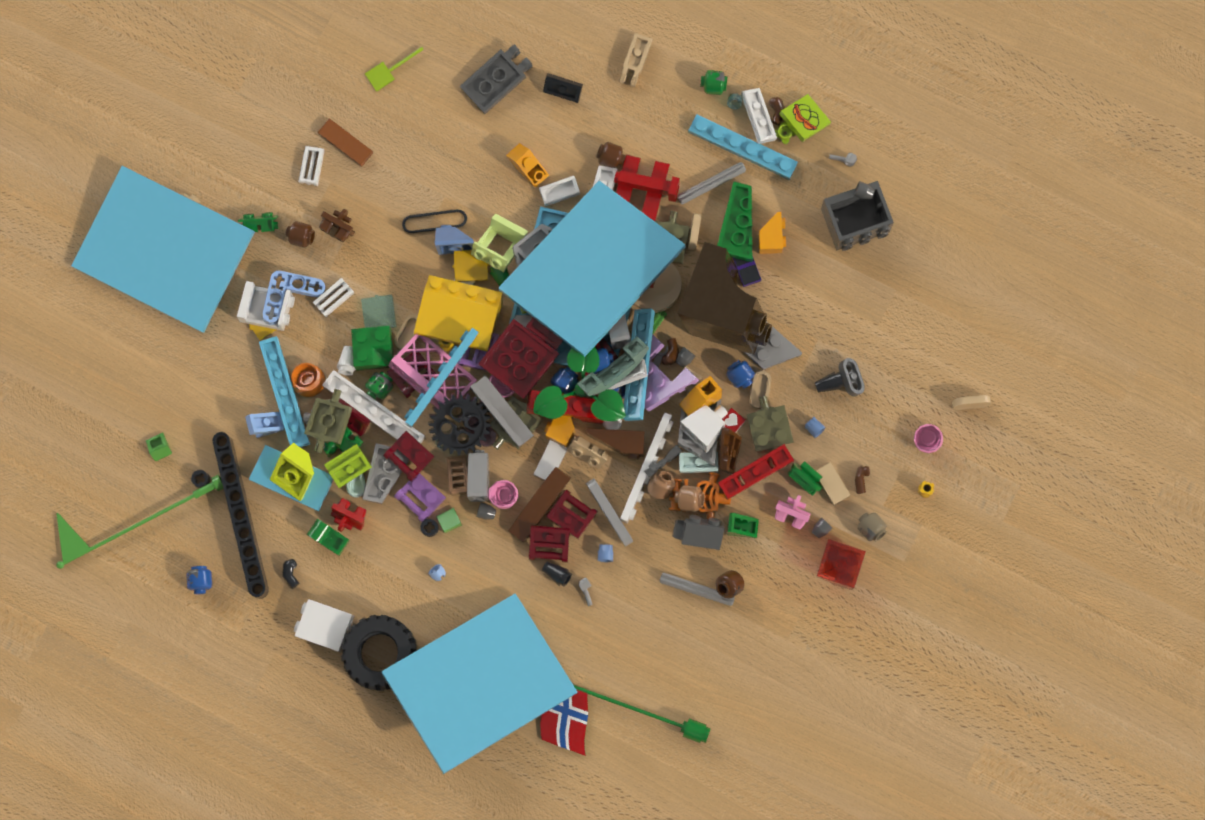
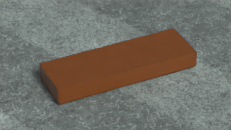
[318,118,373,167]

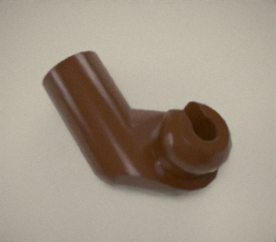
[662,338,679,366]

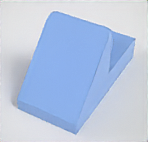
[245,412,285,438]

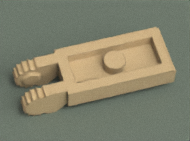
[620,33,653,87]

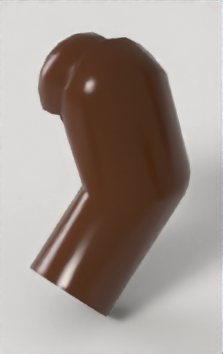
[769,97,785,125]
[855,466,870,494]

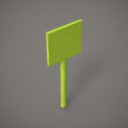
[365,47,423,92]

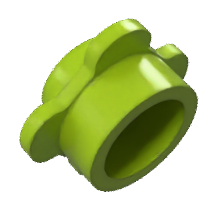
[775,122,796,144]

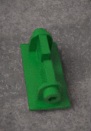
[238,212,279,232]

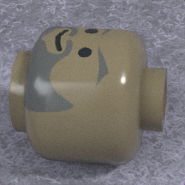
[858,513,887,542]

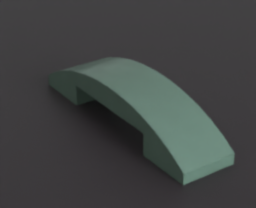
[577,336,649,396]

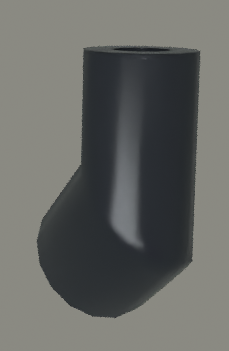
[282,559,299,589]

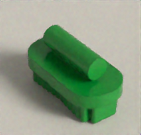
[787,461,823,496]

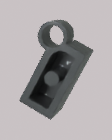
[672,515,724,550]

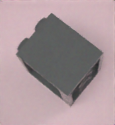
[821,181,894,251]

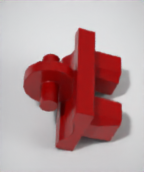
[331,498,366,532]

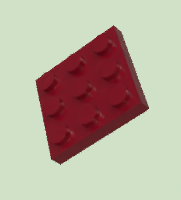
[478,319,560,399]

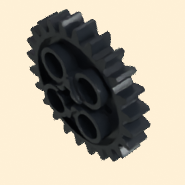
[428,392,491,456]

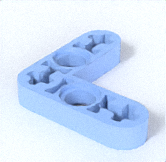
[263,271,325,325]

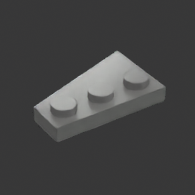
[363,443,409,504]

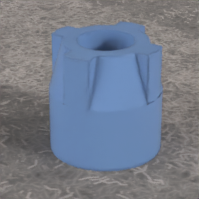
[805,417,826,438]
[598,544,613,562]

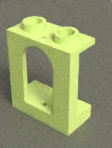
[471,213,528,272]

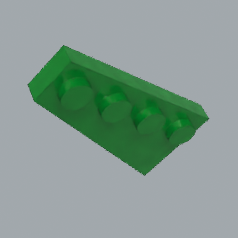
[717,181,753,262]

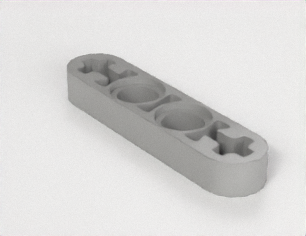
[586,478,633,547]

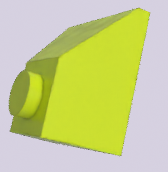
[270,443,314,501]

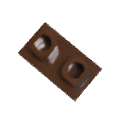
[319,209,355,242]

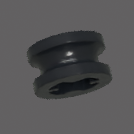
[191,470,210,488]
[420,519,439,537]

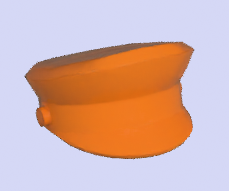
[291,363,325,397]

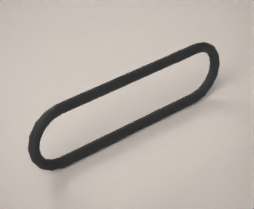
[402,209,467,233]

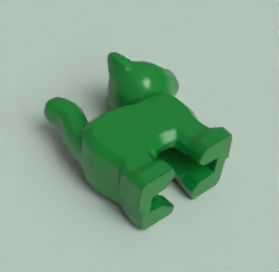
[323,427,363,457]

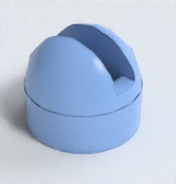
[428,564,446,581]

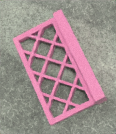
[388,334,477,408]

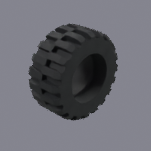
[341,615,417,691]

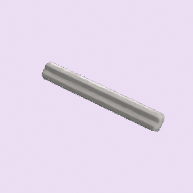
[677,162,746,204]
[660,573,735,606]

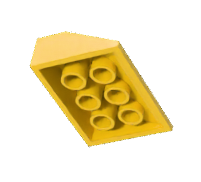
[414,275,503,352]

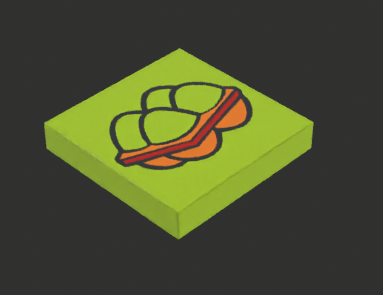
[779,94,831,142]

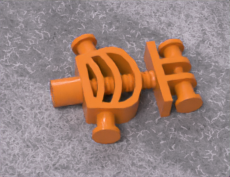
[669,472,731,519]

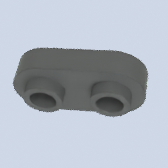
[839,358,865,397]

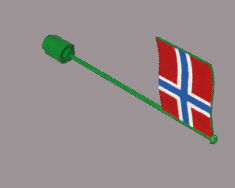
[540,685,711,756]

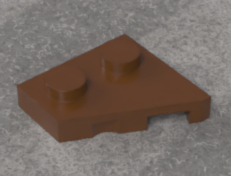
[719,427,742,474]

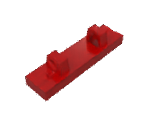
[718,444,794,500]

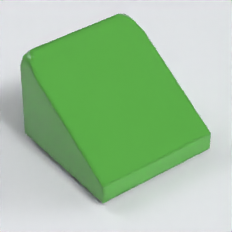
[146,433,172,461]
[437,508,462,533]

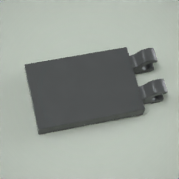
[460,44,533,114]

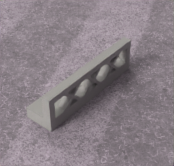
[470,376,534,448]

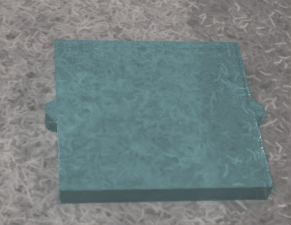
[361,295,397,328]

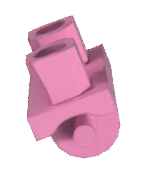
[775,495,811,530]

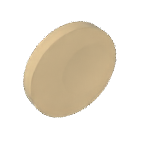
[634,263,682,313]

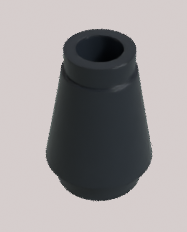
[815,371,844,393]
[542,561,572,587]

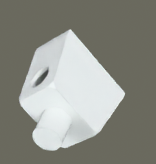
[680,405,728,453]

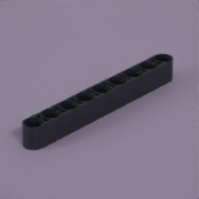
[212,432,269,599]

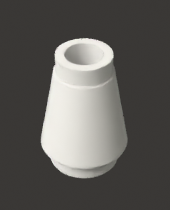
[337,346,356,375]

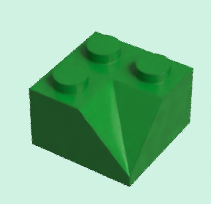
[351,326,394,371]

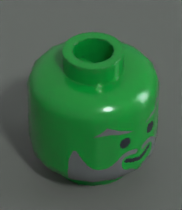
[700,70,728,95]
[365,371,393,400]

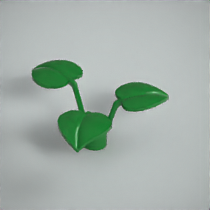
[533,347,626,421]

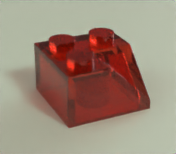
[816,539,866,590]

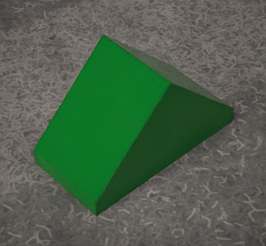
[727,513,759,538]

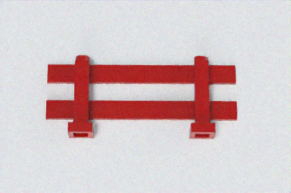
[614,155,680,288]

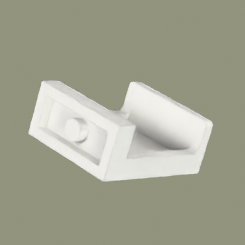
[237,281,295,331]
[294,599,355,653]

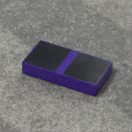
[732,257,761,287]

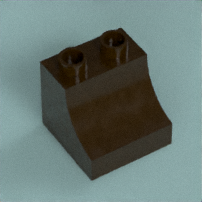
[678,242,772,355]

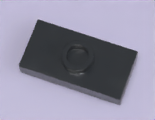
[543,73,583,103]

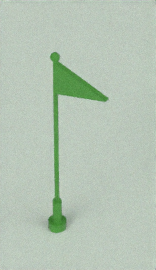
[56,474,224,569]

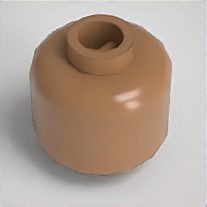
[647,471,675,499]
[675,486,705,512]

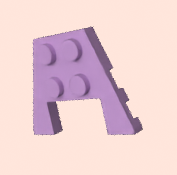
[644,334,699,411]

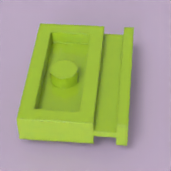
[324,444,372,488]

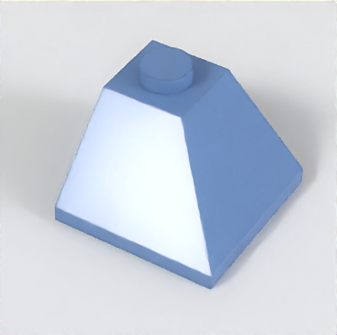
[435,225,474,255]

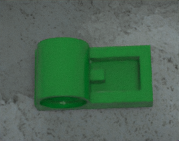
[306,519,350,556]

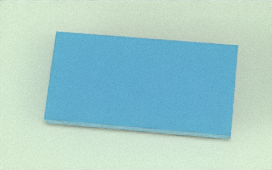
[249,445,334,511]

